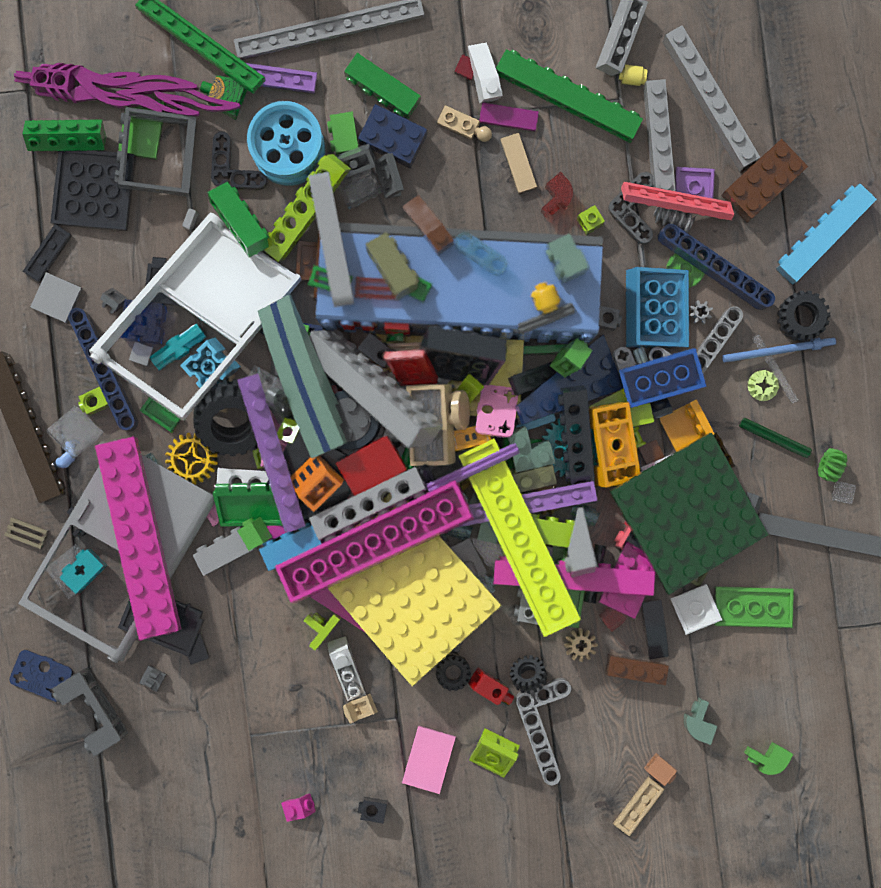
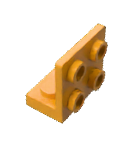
[659,399,715,452]

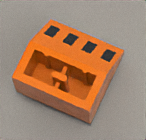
[290,455,344,512]

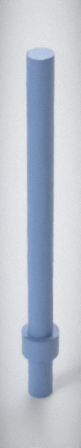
[722,337,836,363]

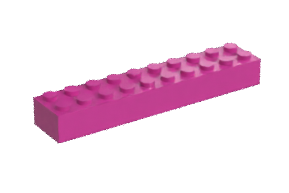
[95,436,181,640]
[275,481,475,603]

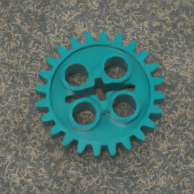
[541,418,598,477]

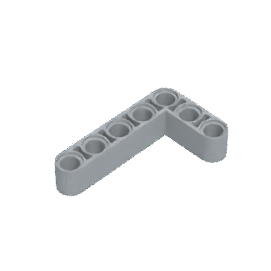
[647,307,743,374]
[516,678,571,786]

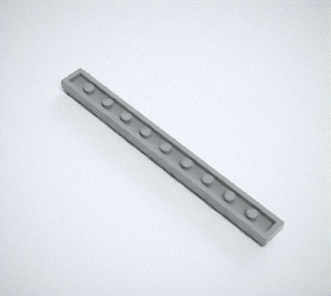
[234,0,424,60]

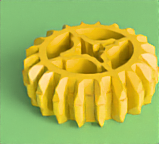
[165,433,218,485]

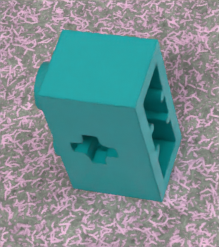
[59,549,108,594]

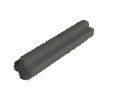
[517,303,576,334]

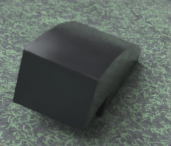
[641,599,669,660]

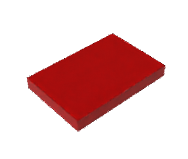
[384,350,438,386]
[336,434,407,496]

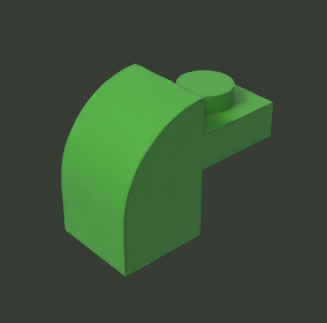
[744,742,794,775]

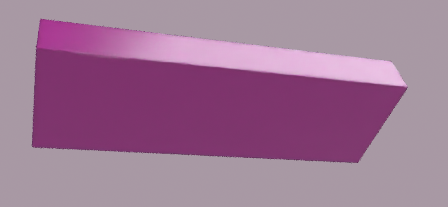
[479,103,539,132]

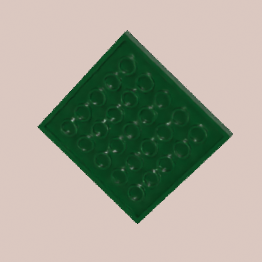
[609,432,768,595]

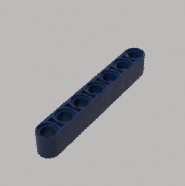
[658,224,775,310]
[68,308,138,431]

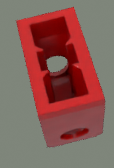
[468,667,514,706]

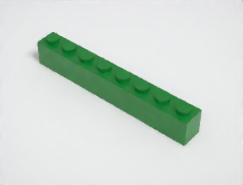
[496,49,643,144]

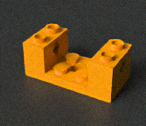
[588,402,640,487]

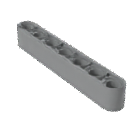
[309,172,354,308]

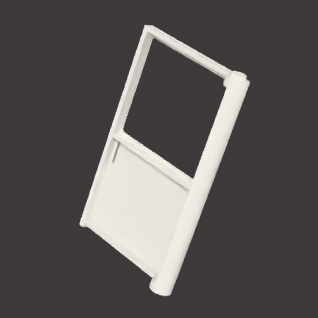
[89,213,301,421]

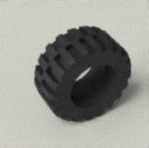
[194,379,257,456]

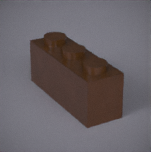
[605,654,669,685]

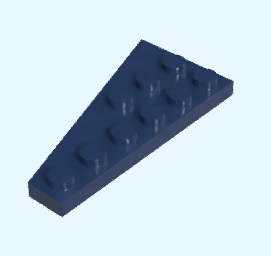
[515,334,623,425]

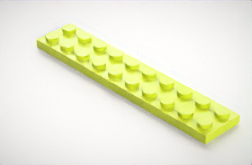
[459,439,581,637]

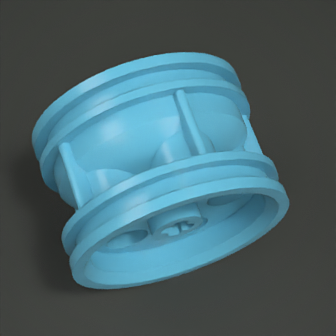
[247,101,325,186]

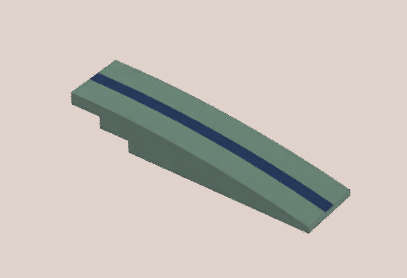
[258,294,347,458]

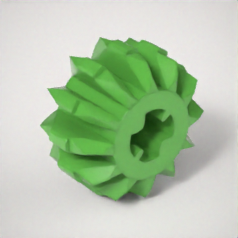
[818,448,848,482]

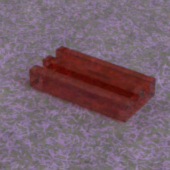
[355,277,395,300]

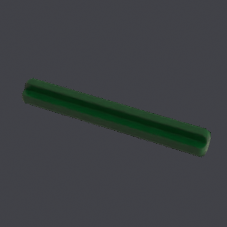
[739,418,812,458]

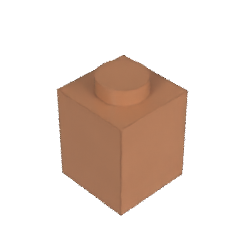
[644,753,677,786]

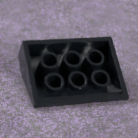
[419,326,506,385]

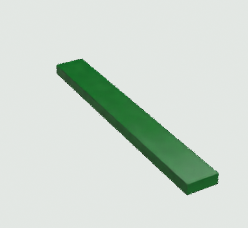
[135,0,266,94]

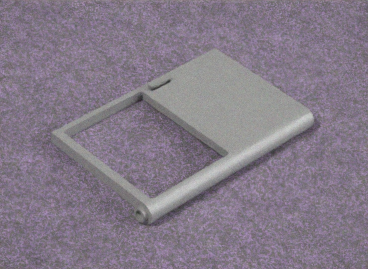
[18,440,215,663]

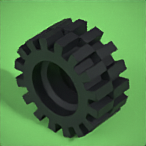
[436,654,471,691]
[510,655,547,694]

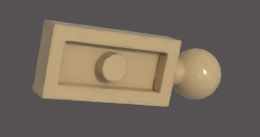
[437,105,492,142]

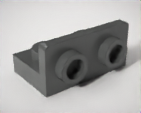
[375,153,404,198]

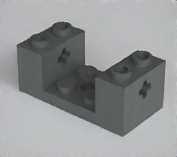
[52,667,128,756]

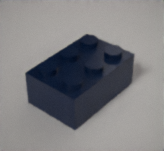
[358,104,427,169]

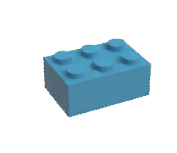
[259,523,324,571]

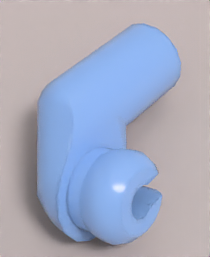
[55,442,76,468]

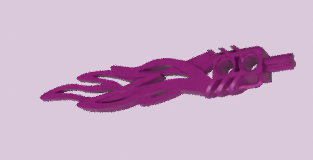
[14,63,241,117]

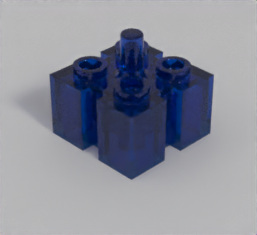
[120,299,167,345]

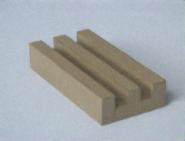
[4,517,49,549]

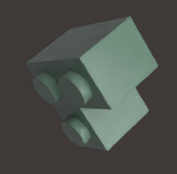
[545,234,589,284]
[506,426,555,472]

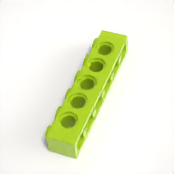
[264,154,351,262]

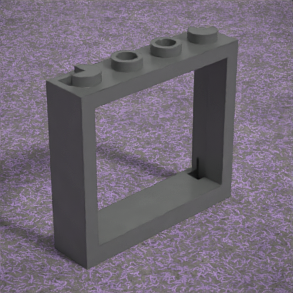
[115,107,196,197]

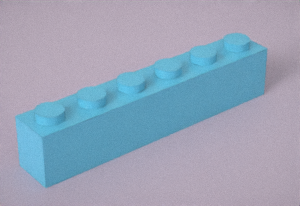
[776,184,877,285]

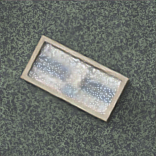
[406,384,456,466]

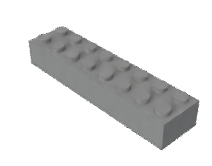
[309,329,443,448]

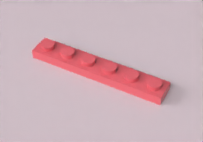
[621,182,734,220]

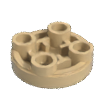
[448,390,470,430]

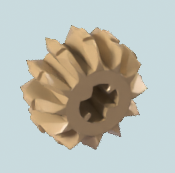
[564,628,598,662]

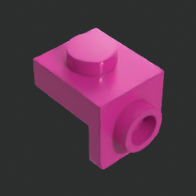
[281,793,316,822]

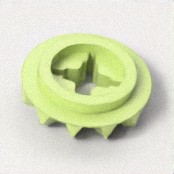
[748,370,779,401]

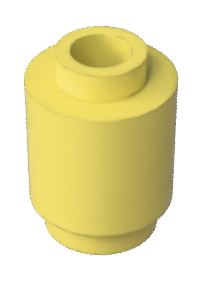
[618,64,648,86]

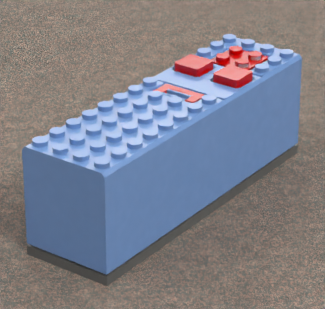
[316,223,603,344]

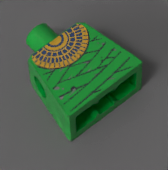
[200,76,248,120]

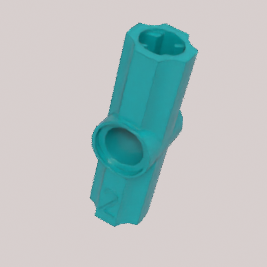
[149,323,207,371]

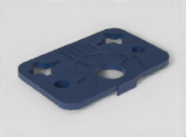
[9,650,72,702]

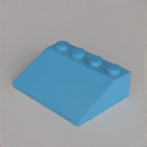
[626,267,689,348]

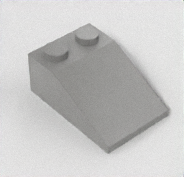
[564,507,596,577]

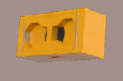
[454,426,492,452]

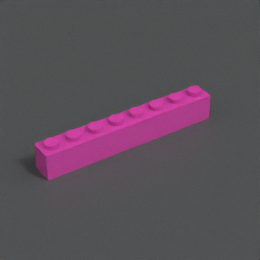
[494,556,655,595]

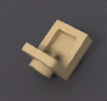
[343,694,378,724]

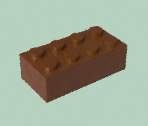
[721,139,808,223]

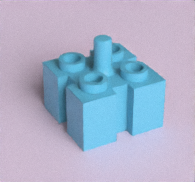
[180,337,241,388]

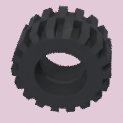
[777,291,831,341]

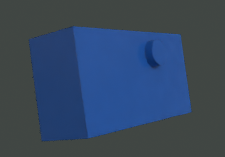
[618,348,706,408]

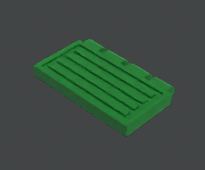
[213,483,283,527]

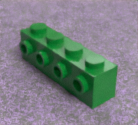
[344,53,421,119]
[22,119,107,151]
[207,182,269,258]

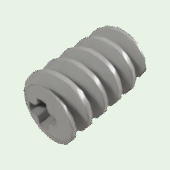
[653,207,696,233]

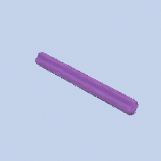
[427,444,519,493]

